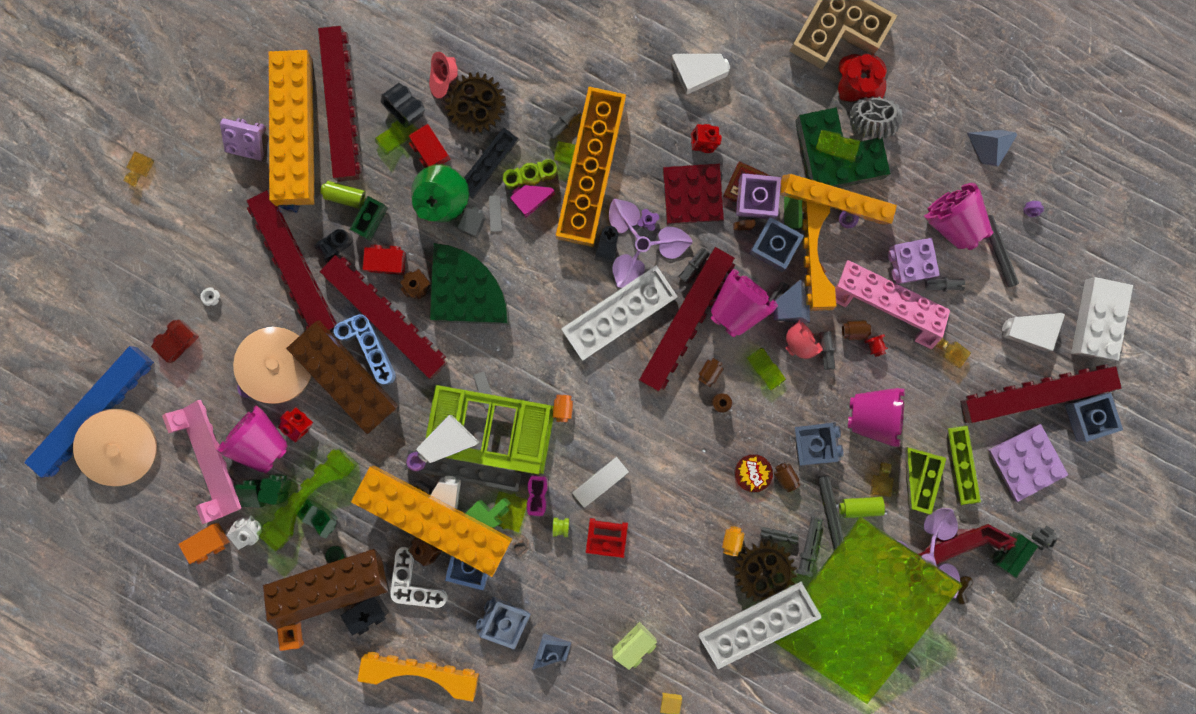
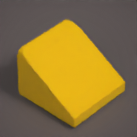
[660,693,682,714]

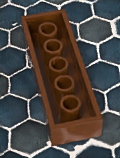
[286,320,398,434]
[263,549,388,629]

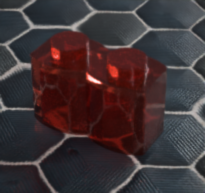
[151,319,199,364]

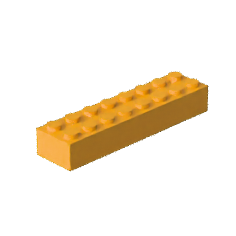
[268,50,314,206]
[556,87,626,247]
[351,466,512,577]

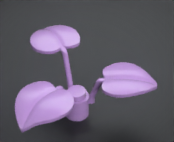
[609,199,693,288]
[875,508,960,598]

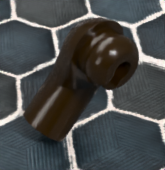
[956,576,973,605]

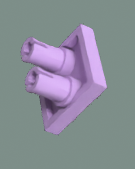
[220,118,266,161]

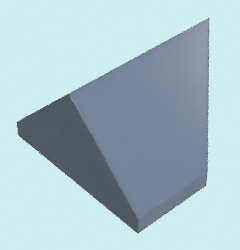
[967,130,1017,167]
[774,280,810,323]
[532,633,571,670]

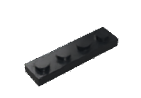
[464,127,519,199]

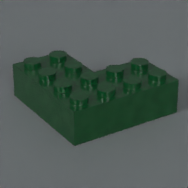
[795,107,891,188]

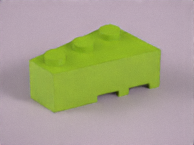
[905,447,946,514]

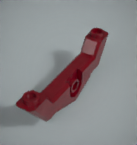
[908,524,1017,590]

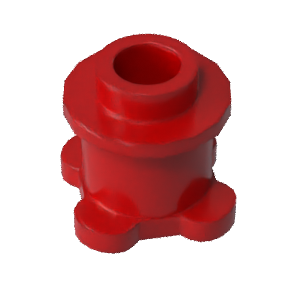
[864,334,888,357]

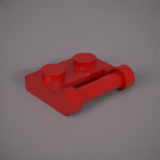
[586,518,628,558]

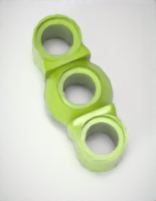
[503,159,557,190]

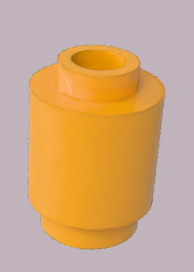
[722,526,745,556]

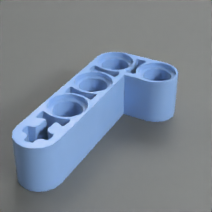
[334,314,396,385]

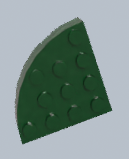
[430,243,509,325]

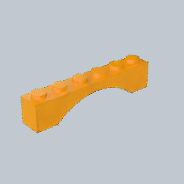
[780,174,897,225]
[801,201,836,311]
[357,652,479,702]

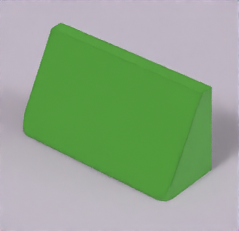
[784,196,802,230]

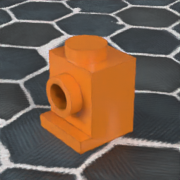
[277,622,304,651]

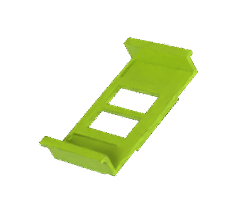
[425,385,554,474]

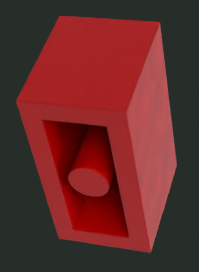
[409,124,451,168]
[363,244,406,275]

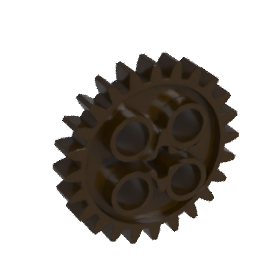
[444,72,507,135]
[733,540,797,602]

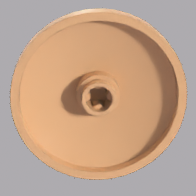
[233,327,312,404]
[73,409,157,486]

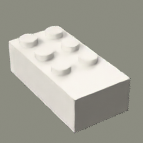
[1071,277,1133,362]

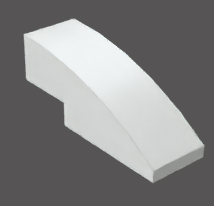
[572,457,629,508]

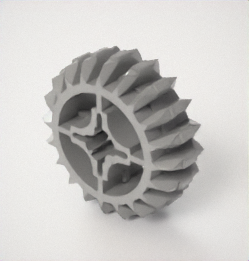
[849,96,903,140]

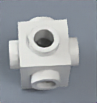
[227,515,262,550]

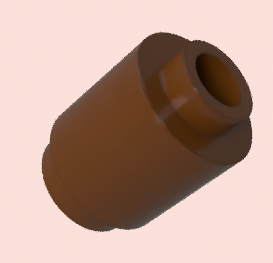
[842,320,871,340]
[697,358,724,387]
[711,393,732,413]
[774,462,800,492]

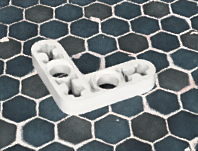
[391,546,448,608]

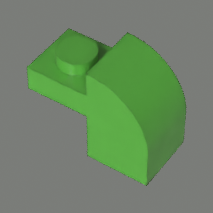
[465,498,511,528]

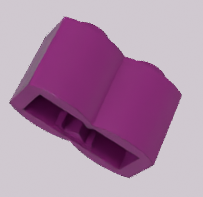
[527,475,548,516]

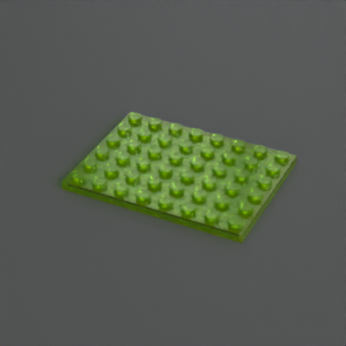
[774,517,962,704]

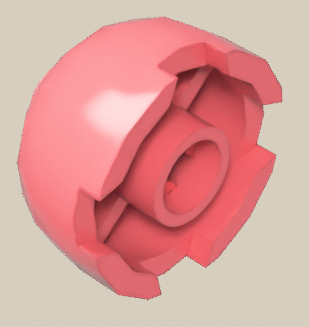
[786,320,823,359]

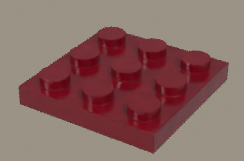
[663,163,724,225]

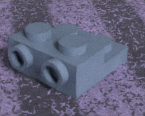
[795,422,844,465]
[476,597,531,649]

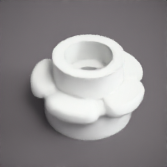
[201,287,220,306]

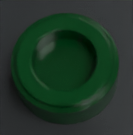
[325,545,346,563]

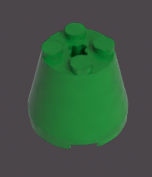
[411,164,469,223]

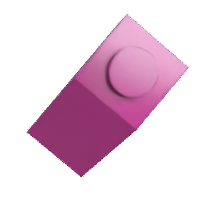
[510,185,555,218]

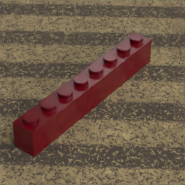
[318,26,362,182]
[246,190,337,332]
[638,247,736,392]
[319,255,448,379]
[960,364,1122,423]

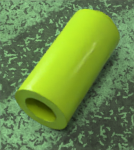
[320,181,366,209]
[839,497,885,518]

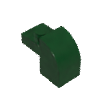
[297,498,338,539]

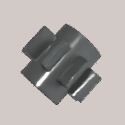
[1031,526,1057,551]

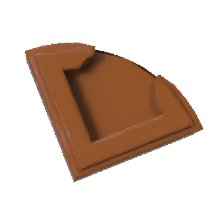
[733,220,755,231]

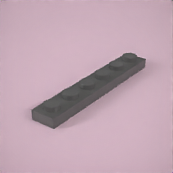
[405,450,522,492]

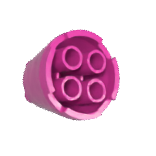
[924,183,993,250]
[711,269,778,337]
[848,388,905,447]
[216,405,287,474]

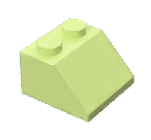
[612,622,657,670]

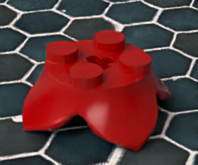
[838,54,887,102]

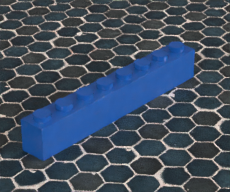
[24,346,154,478]

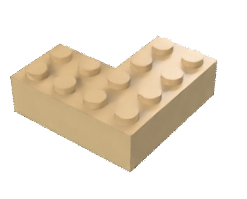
[789,0,897,69]

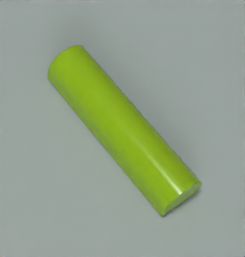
[947,426,981,505]

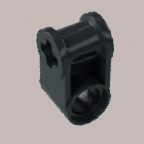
[595,226,618,264]
[314,229,353,263]

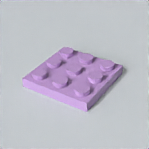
[988,424,1068,502]

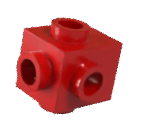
[691,124,722,153]
[278,408,313,443]

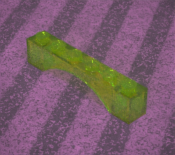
[259,448,359,552]

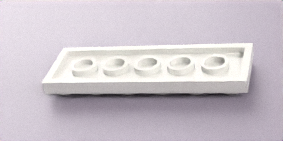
[561,265,678,361]
[698,582,821,669]

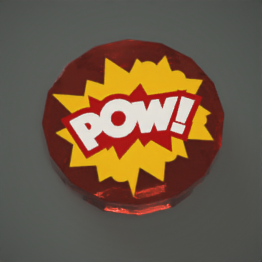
[734,454,773,492]

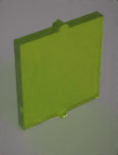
[494,491,528,532]

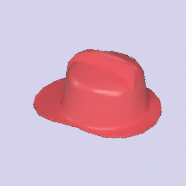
[429,52,458,98]

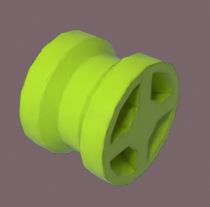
[553,517,569,538]

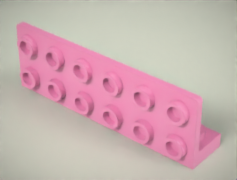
[835,260,950,350]
[162,400,241,524]

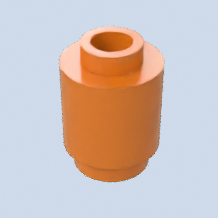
[553,395,573,423]

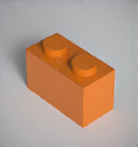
[178,522,230,564]

